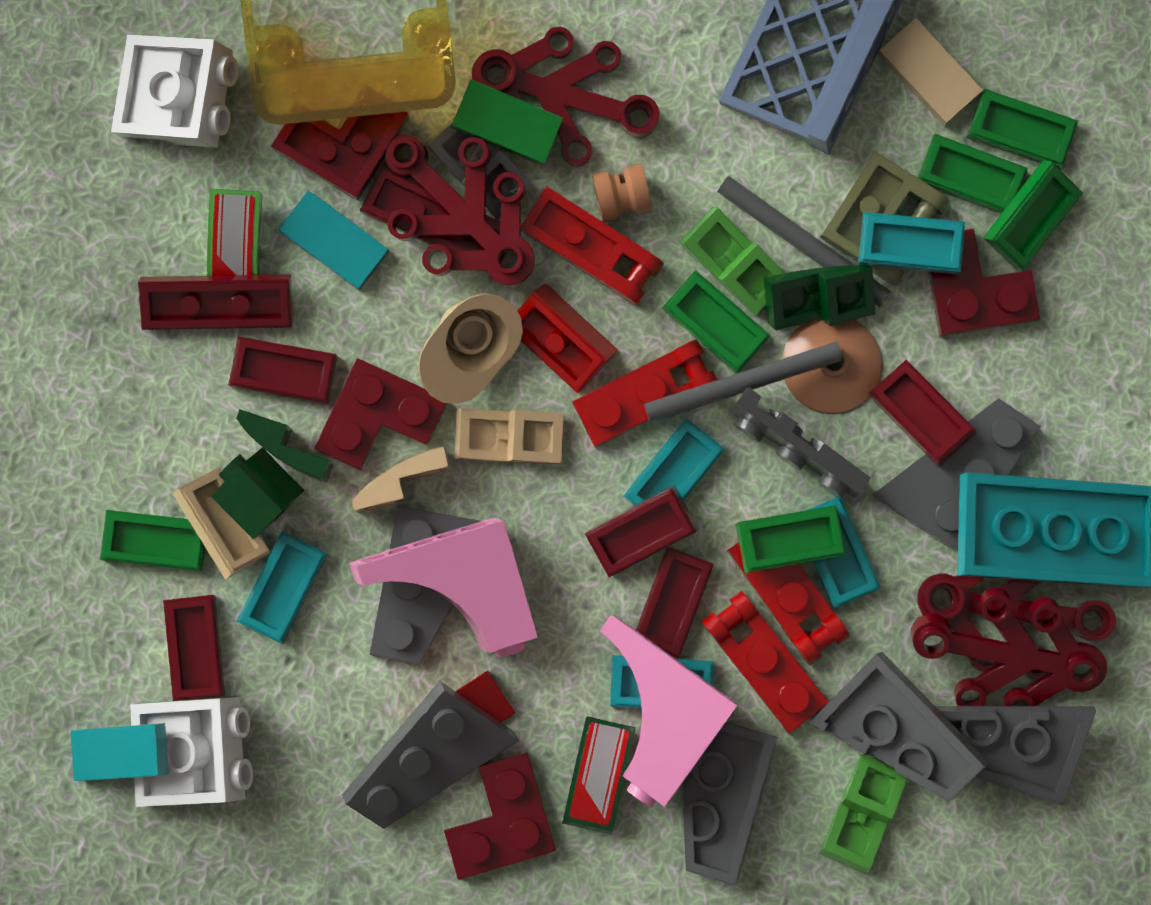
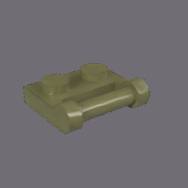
[820,151,950,285]

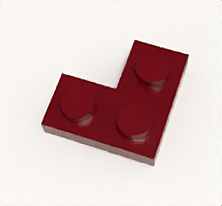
[271,88,410,201]
[928,229,1040,337]
[314,358,447,470]
[444,752,556,880]

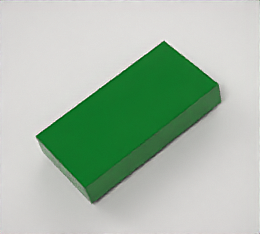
[451,79,563,166]
[966,89,1078,170]
[917,133,1028,214]
[983,160,1083,271]
[662,270,771,374]
[735,505,847,574]
[100,510,205,572]

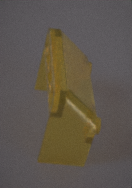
[240,0,456,125]

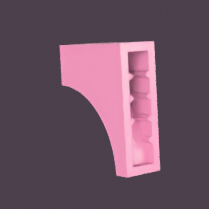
[349,517,538,657]
[600,614,739,808]

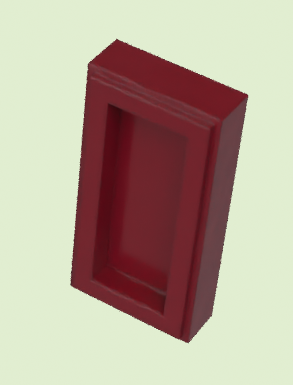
[228,336,337,404]
[869,359,976,468]
[585,485,699,577]
[636,547,714,659]
[163,595,225,701]

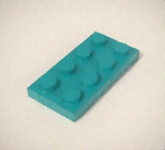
[957,472,1151,589]

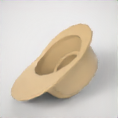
[418,293,523,404]

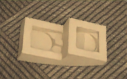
[454,408,564,464]
[352,446,451,513]

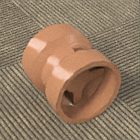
[592,163,652,223]

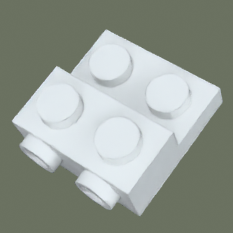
[111,35,239,148]
[130,697,253,807]

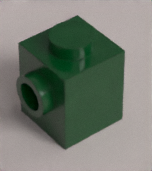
[211,447,305,540]

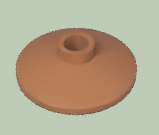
[782,319,882,414]

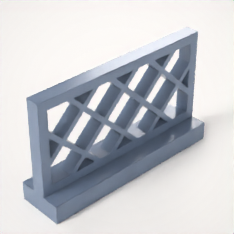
[719,0,903,155]

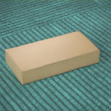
[877,17,983,126]
[173,467,271,580]

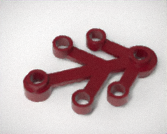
[472,27,660,167]
[386,135,535,286]
[916,573,1116,679]
[911,587,1107,706]

